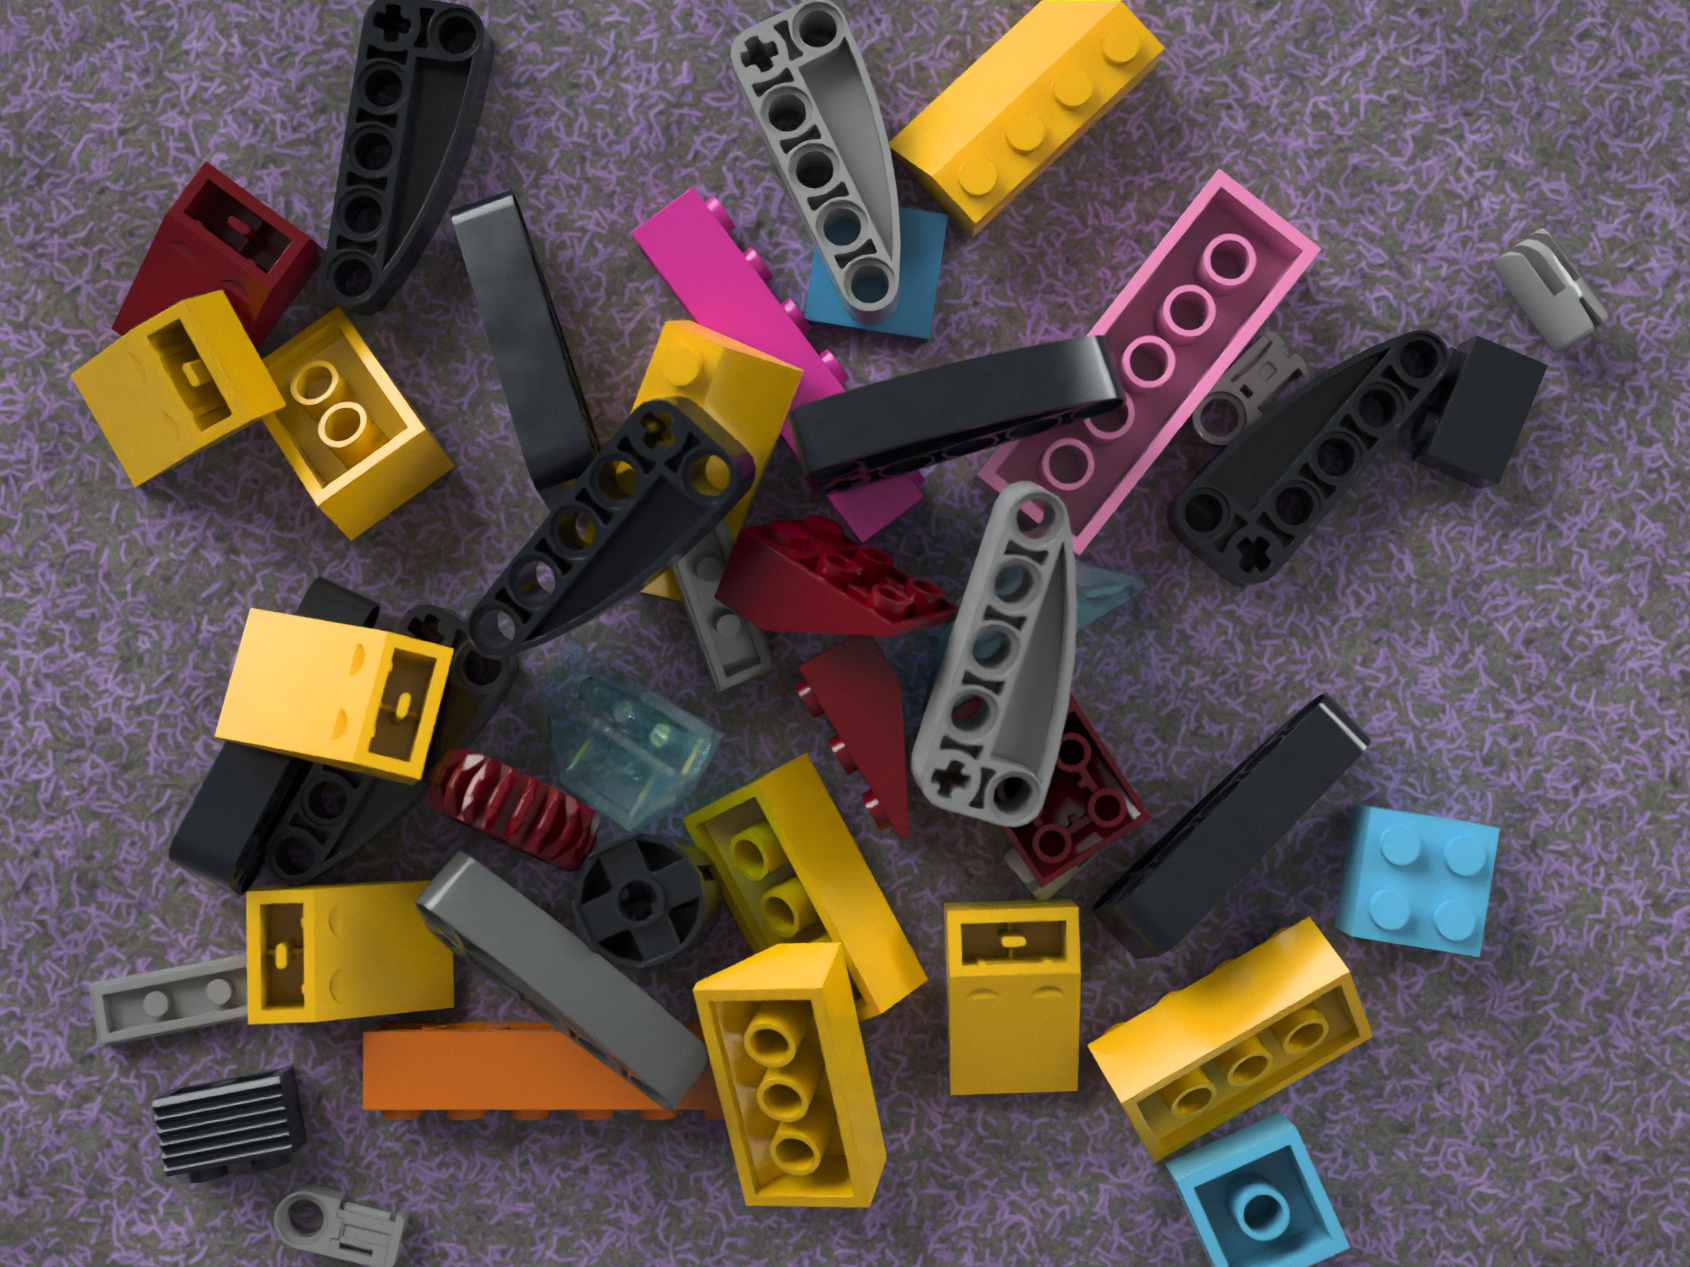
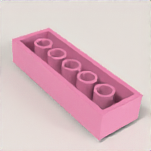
[972,169,1321,558]

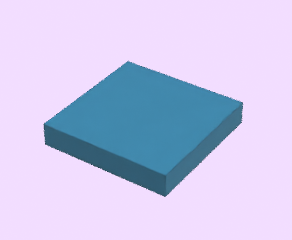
[804,207,948,342]

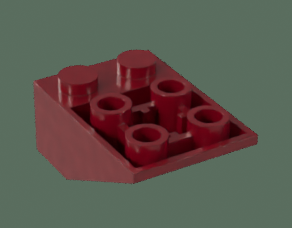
[111,161,326,350]
[714,514,959,636]
[794,635,909,839]
[951,693,1151,888]

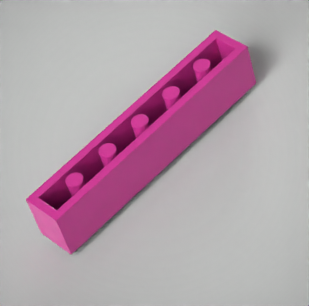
[631,187,926,545]

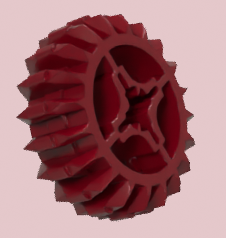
[425,748,601,872]

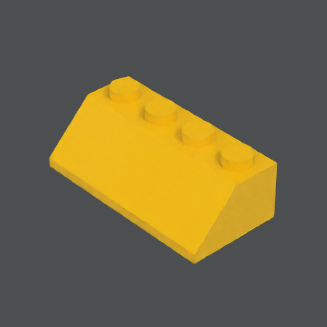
[889,0,1165,238]
[582,320,805,601]
[682,753,928,1022]
[1087,916,1373,1163]
[693,942,887,1208]

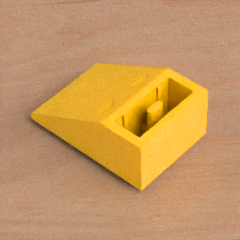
[70,289,287,488]
[214,608,454,786]
[246,880,455,1025]
[944,899,1081,1095]

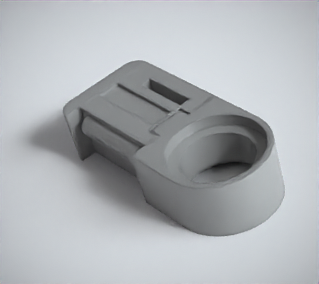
[1188,331,1307,448]
[274,1185,410,1267]

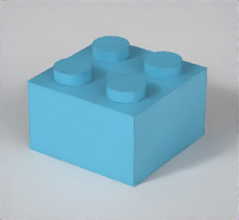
[1334,803,1500,957]
[1165,1111,1350,1267]

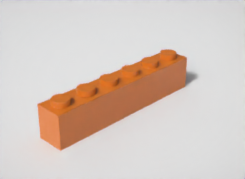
[363,1021,725,1120]

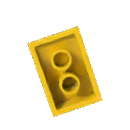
[262,305,455,541]

